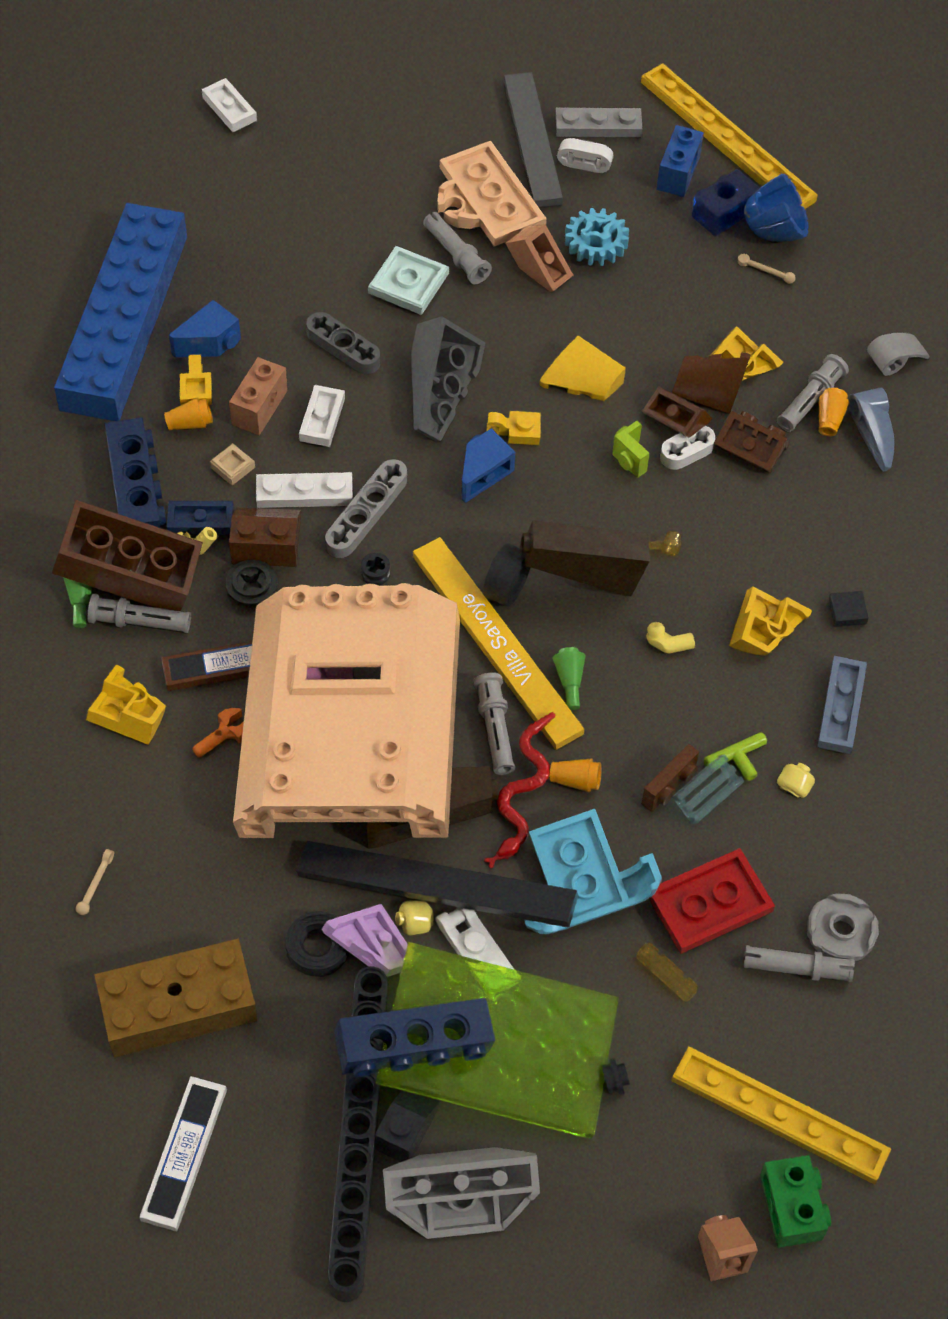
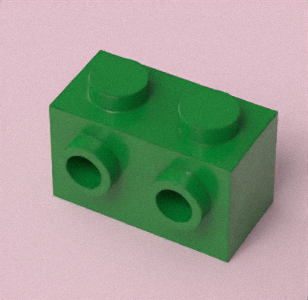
[760,1155,831,1248]

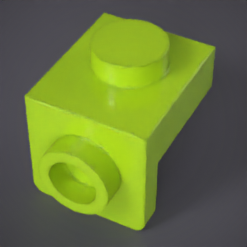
[612,421,650,478]

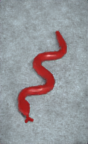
[484,712,556,868]

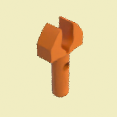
[192,708,244,758]

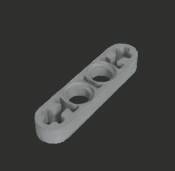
[325,459,407,558]

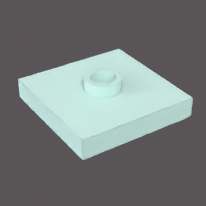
[368,246,449,315]

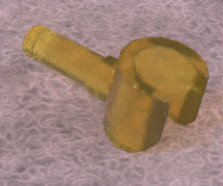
[649,531,682,556]

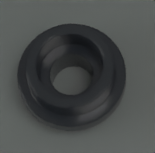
[602,1057,630,1095]

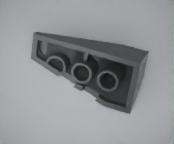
[411,316,486,442]

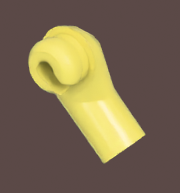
[646,622,695,654]

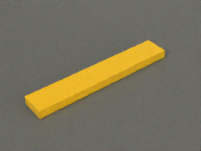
[671,1046,892,1185]

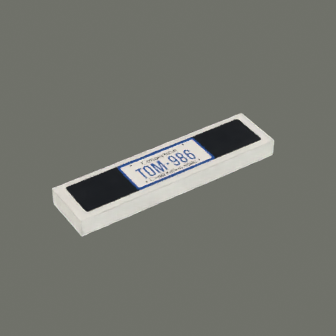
[140,1076,227,1232]

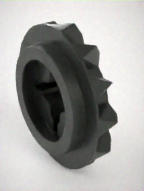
[225,560,278,608]

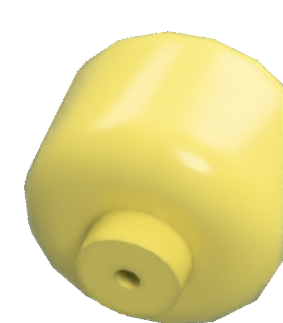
[777,763,815,798]
[395,900,433,936]

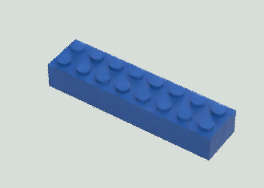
[54,203,187,421]

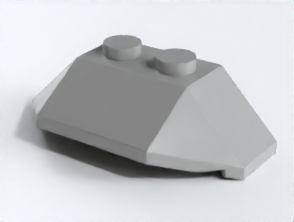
[383,1147,540,1239]

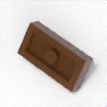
[641,744,699,812]

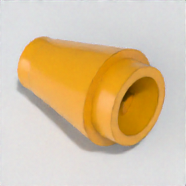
[818,388,850,436]
[164,398,213,431]
[550,758,602,792]

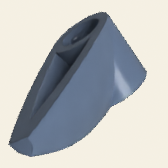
[849,387,894,472]

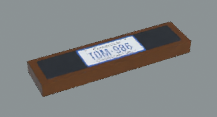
[161,641,253,691]

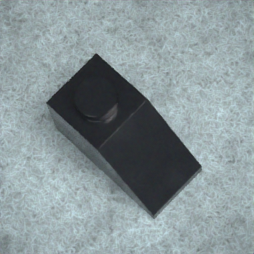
[375,1083,442,1162]

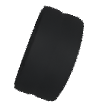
[483,543,530,606]

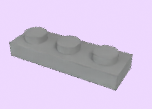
[555,108,642,137]

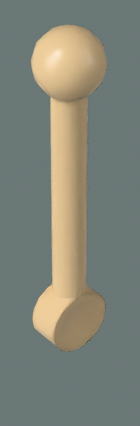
[738,254,796,284]
[75,849,114,915]

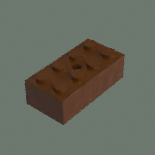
[52,500,203,612]

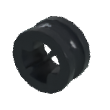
[361,553,390,585]

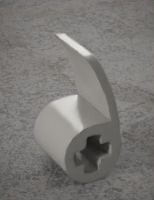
[867,333,930,376]

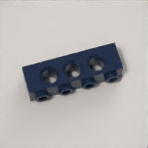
[105,417,167,528]
[334,998,496,1077]

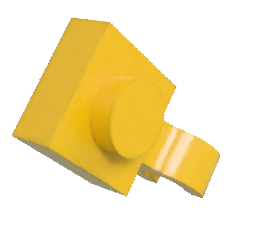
[180,354,212,405]
[486,411,541,445]

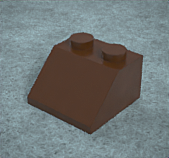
[229,507,301,567]

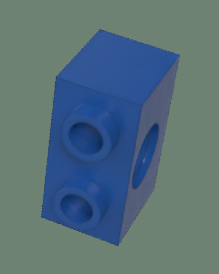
[656,125,704,197]

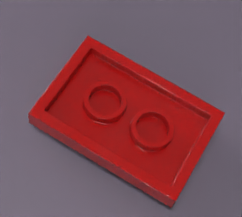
[648,848,775,954]

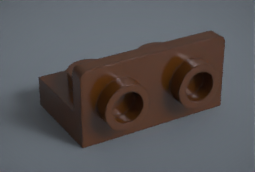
[714,411,789,474]

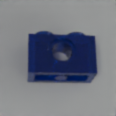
[692,168,760,237]

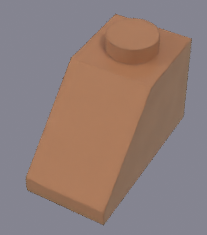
[505,224,573,292]
[698,1215,758,1281]

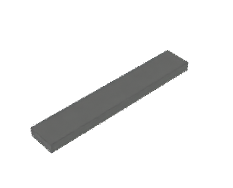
[504,72,563,207]

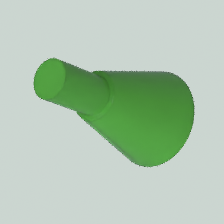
[63,577,93,628]
[552,647,586,710]

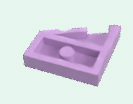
[322,904,418,977]

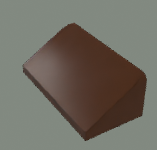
[642,386,712,438]

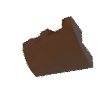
[672,353,751,414]

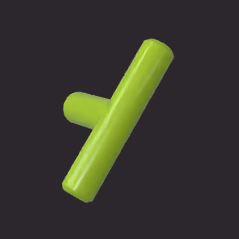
[703,732,767,781]

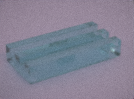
[672,754,745,824]

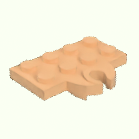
[437,140,546,246]

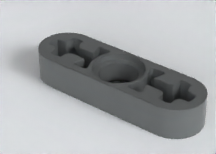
[306,312,381,374]

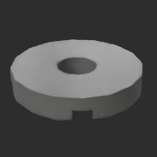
[807,893,879,961]

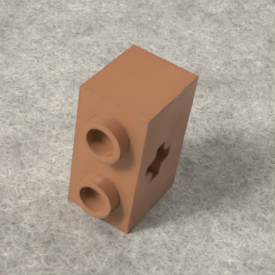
[229,357,288,436]

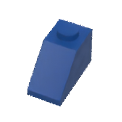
[169,300,241,357]
[462,428,516,503]

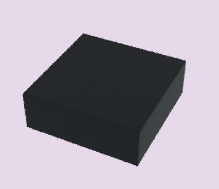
[828,591,869,627]

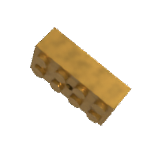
[94,938,258,1058]

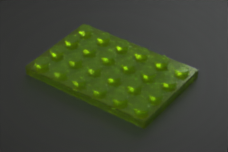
[375,942,619,1139]

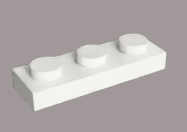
[256,472,353,508]

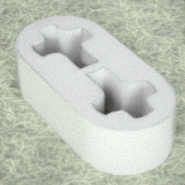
[557,138,613,173]
[660,426,715,470]

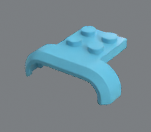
[524,809,662,934]

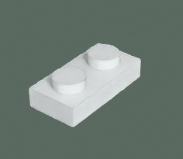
[202,78,257,132]
[299,385,345,447]

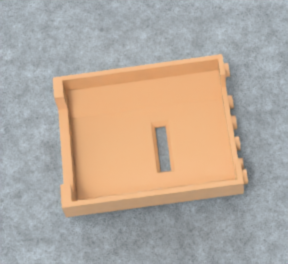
[233,583,460,838]

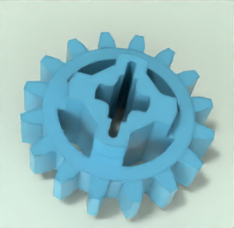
[565,208,629,266]

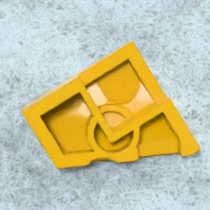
[710,326,783,380]
[539,336,626,401]
[729,586,812,655]
[86,665,166,745]

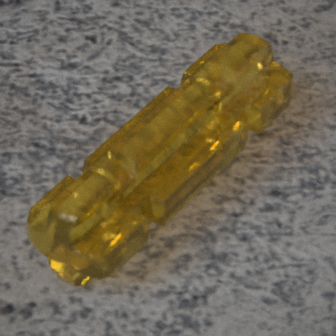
[636,942,699,1001]

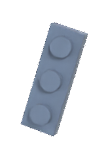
[817,656,867,754]

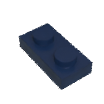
[167,501,234,535]

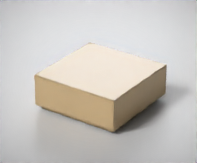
[210,443,255,486]

